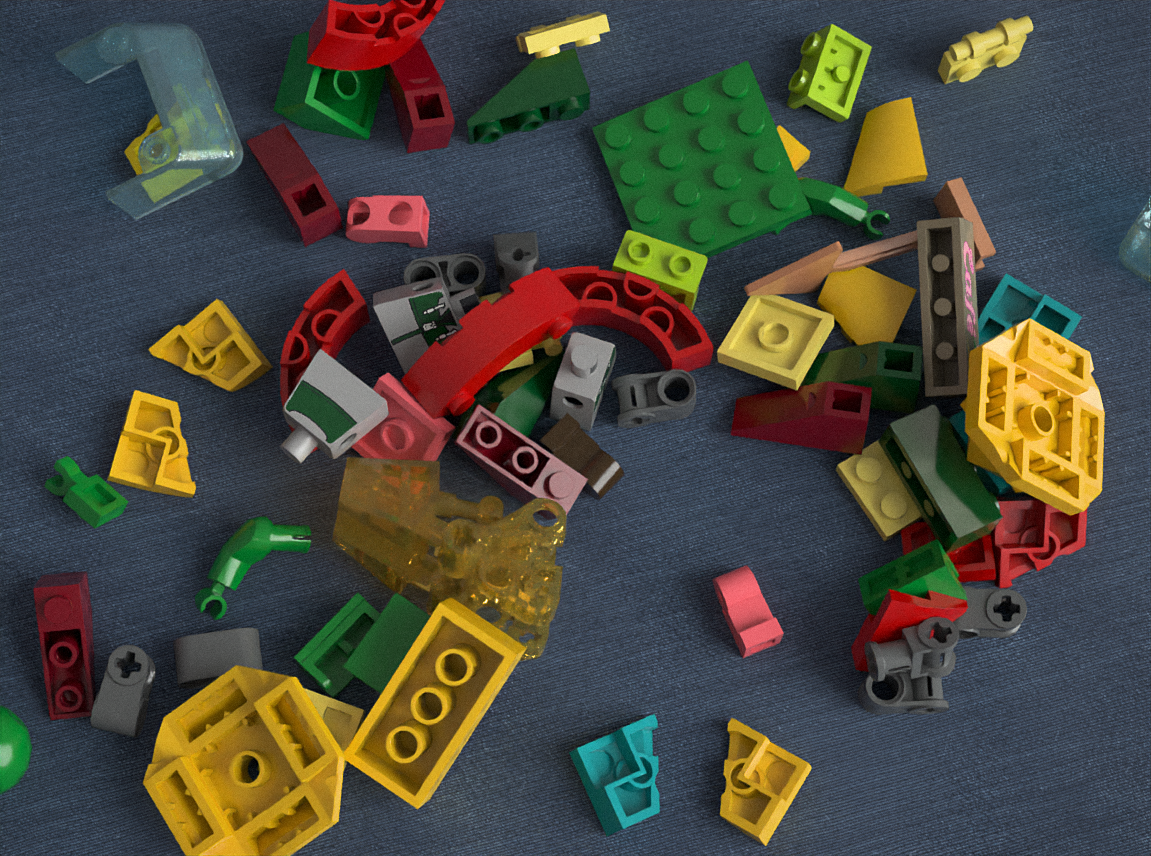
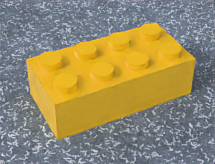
[344,597,527,809]

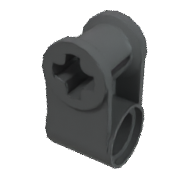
[493,231,539,295]
[611,369,696,428]
[953,586,1027,639]
[91,645,156,738]
[858,662,949,715]

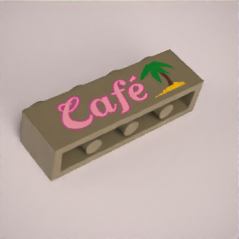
[917,217,979,399]

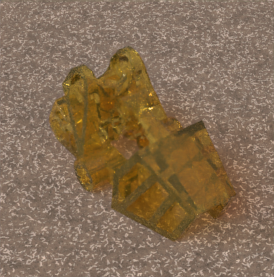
[332,457,566,661]

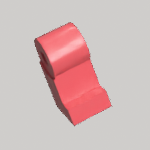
[346,195,430,248]
[713,565,784,658]

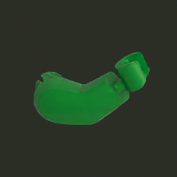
[771,177,890,240]
[195,516,311,620]

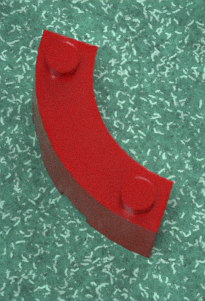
[306,0,445,71]
[552,266,714,372]
[401,267,581,419]
[280,269,370,453]

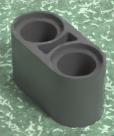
[403,253,487,297]
[173,628,263,689]

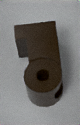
[540,413,625,500]

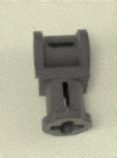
[864,617,959,682]

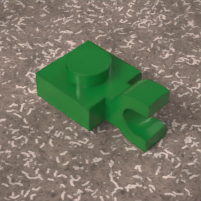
[44,456,128,529]

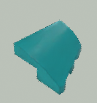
[569,714,660,837]

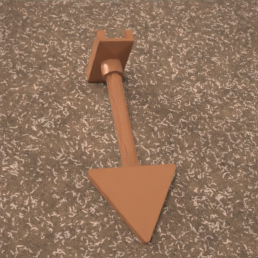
[744,177,996,296]

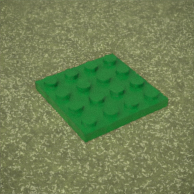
[592,60,812,258]

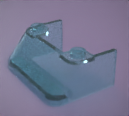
[55,22,243,220]

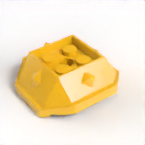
[960,318,1105,516]
[143,665,345,856]

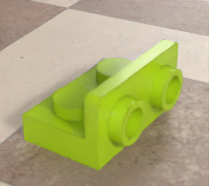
[787,24,872,123]
[612,230,708,312]

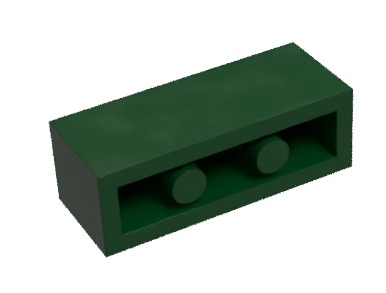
[878,404,1003,554]

